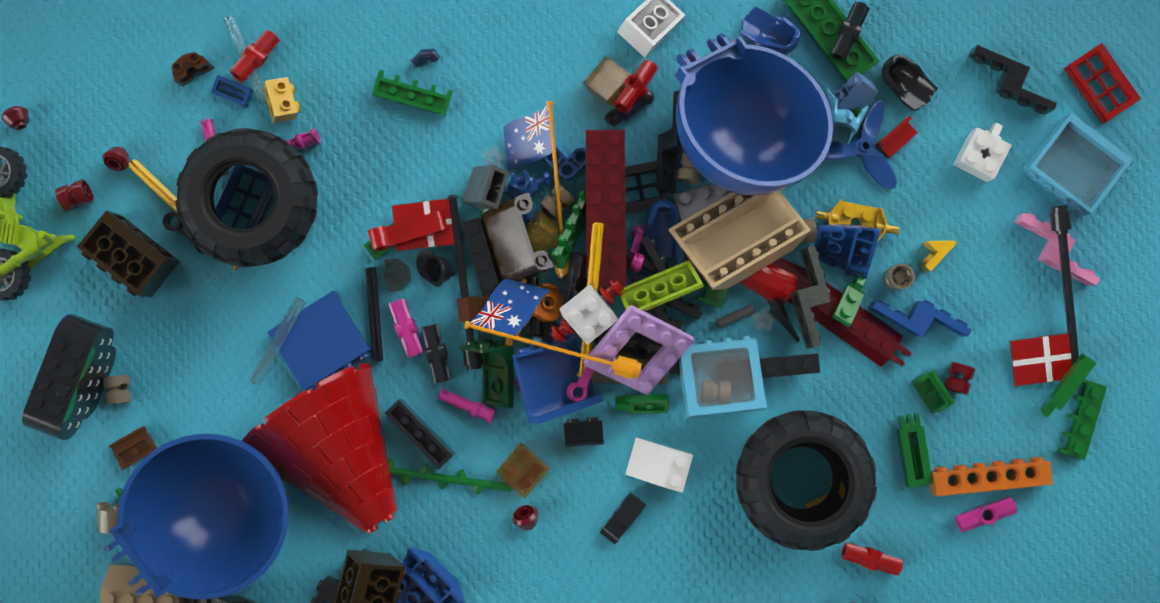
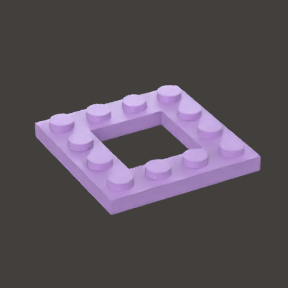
[584,305,694,395]

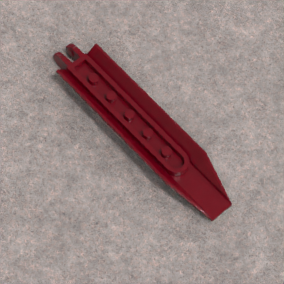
[773,258,912,367]

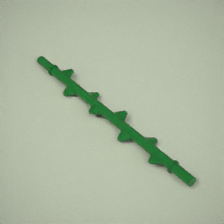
[388,459,512,495]

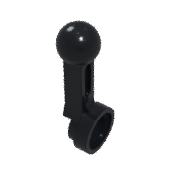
[604,90,654,126]
[162,212,205,254]

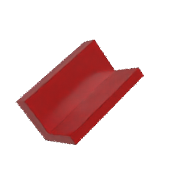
[876,116,918,159]

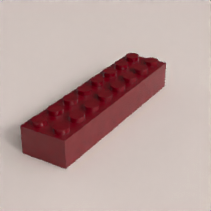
[586,130,626,288]

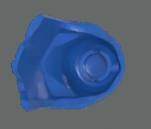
[740,6,800,54]
[643,200,680,259]

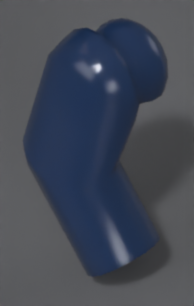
[410,49,439,67]

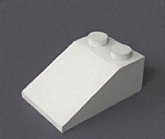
[617,0,685,58]
[625,437,693,493]

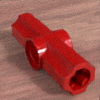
[230,30,280,83]
[614,60,658,113]
[841,542,903,576]

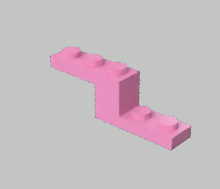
[1014,213,1100,286]

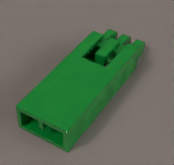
[1040,353,1097,417]
[896,413,933,487]

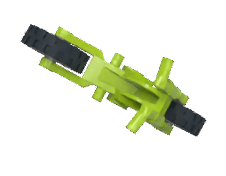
[0,147,75,301]

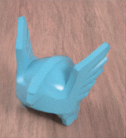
[825,89,869,145]

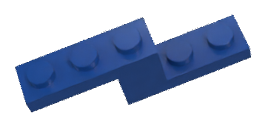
[868,300,972,337]

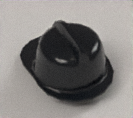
[416,250,455,287]

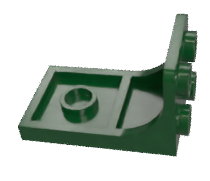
[460,339,514,409]

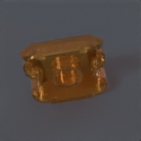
[583,56,631,106]

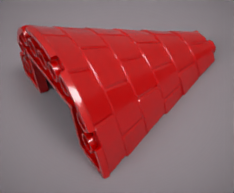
[242,363,397,535]

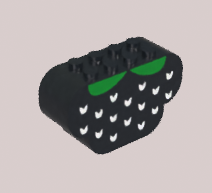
[22,314,116,440]

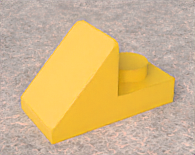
[920,241,957,273]

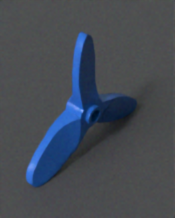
[824,100,897,189]

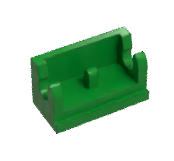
[911,370,955,414]

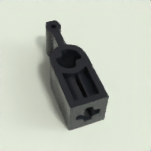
[600,492,646,544]

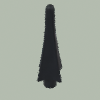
[767,298,800,342]

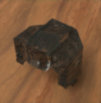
[384,258,411,292]

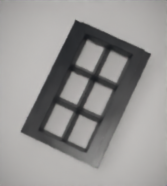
[625,161,668,213]

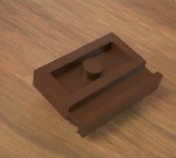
[109,426,157,470]

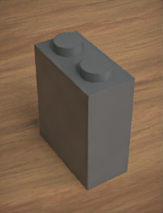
[462,165,510,209]

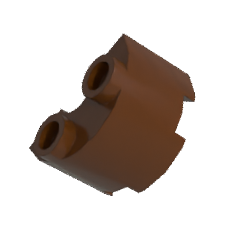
[171,52,215,87]

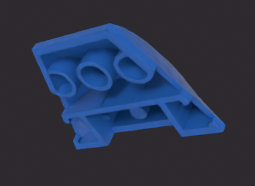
[815,224,881,285]
[396,546,465,603]

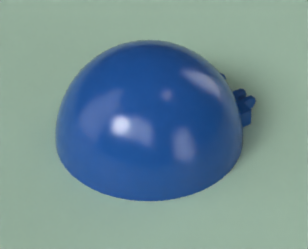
[675,33,833,195]
[104,433,289,599]

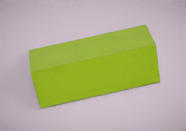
[619,260,704,312]

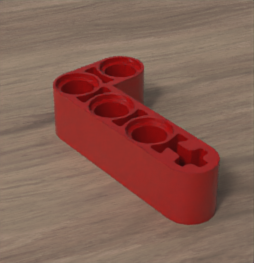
[367,211,448,252]

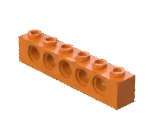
[930,457,1053,496]

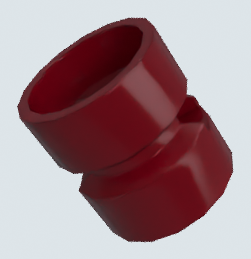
[55,179,94,211]
[944,362,976,395]

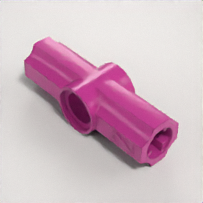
[389,298,424,358]
[955,497,1017,532]

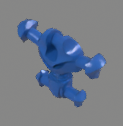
[502,170,551,224]

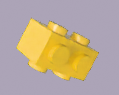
[263,77,300,123]

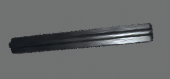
[365,267,383,362]

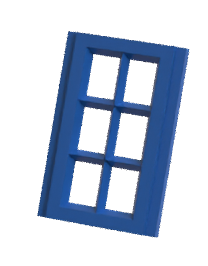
[215,165,274,229]

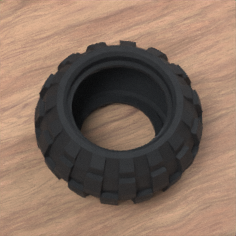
[175,128,318,267]
[736,410,877,551]

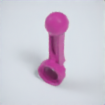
[628,225,645,273]
[566,350,594,402]

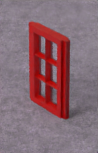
[1063,43,1141,124]

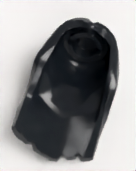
[881,55,938,111]

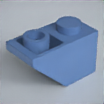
[834,72,878,109]

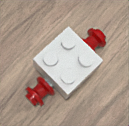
[551,279,624,345]

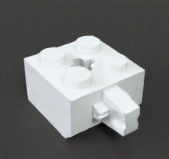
[953,123,1012,182]

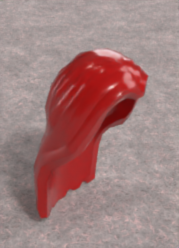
[740,262,798,304]

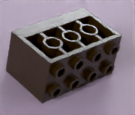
[77,210,180,297]
[333,549,405,603]

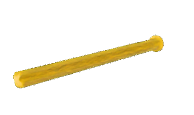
[128,159,240,271]
[577,222,604,377]

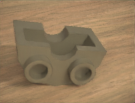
[97,502,119,534]

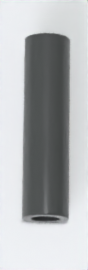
[716,304,755,328]

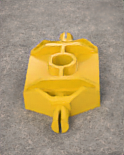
[814,199,900,241]

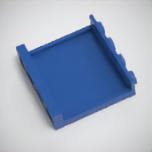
[268,291,372,391]
[512,333,603,424]

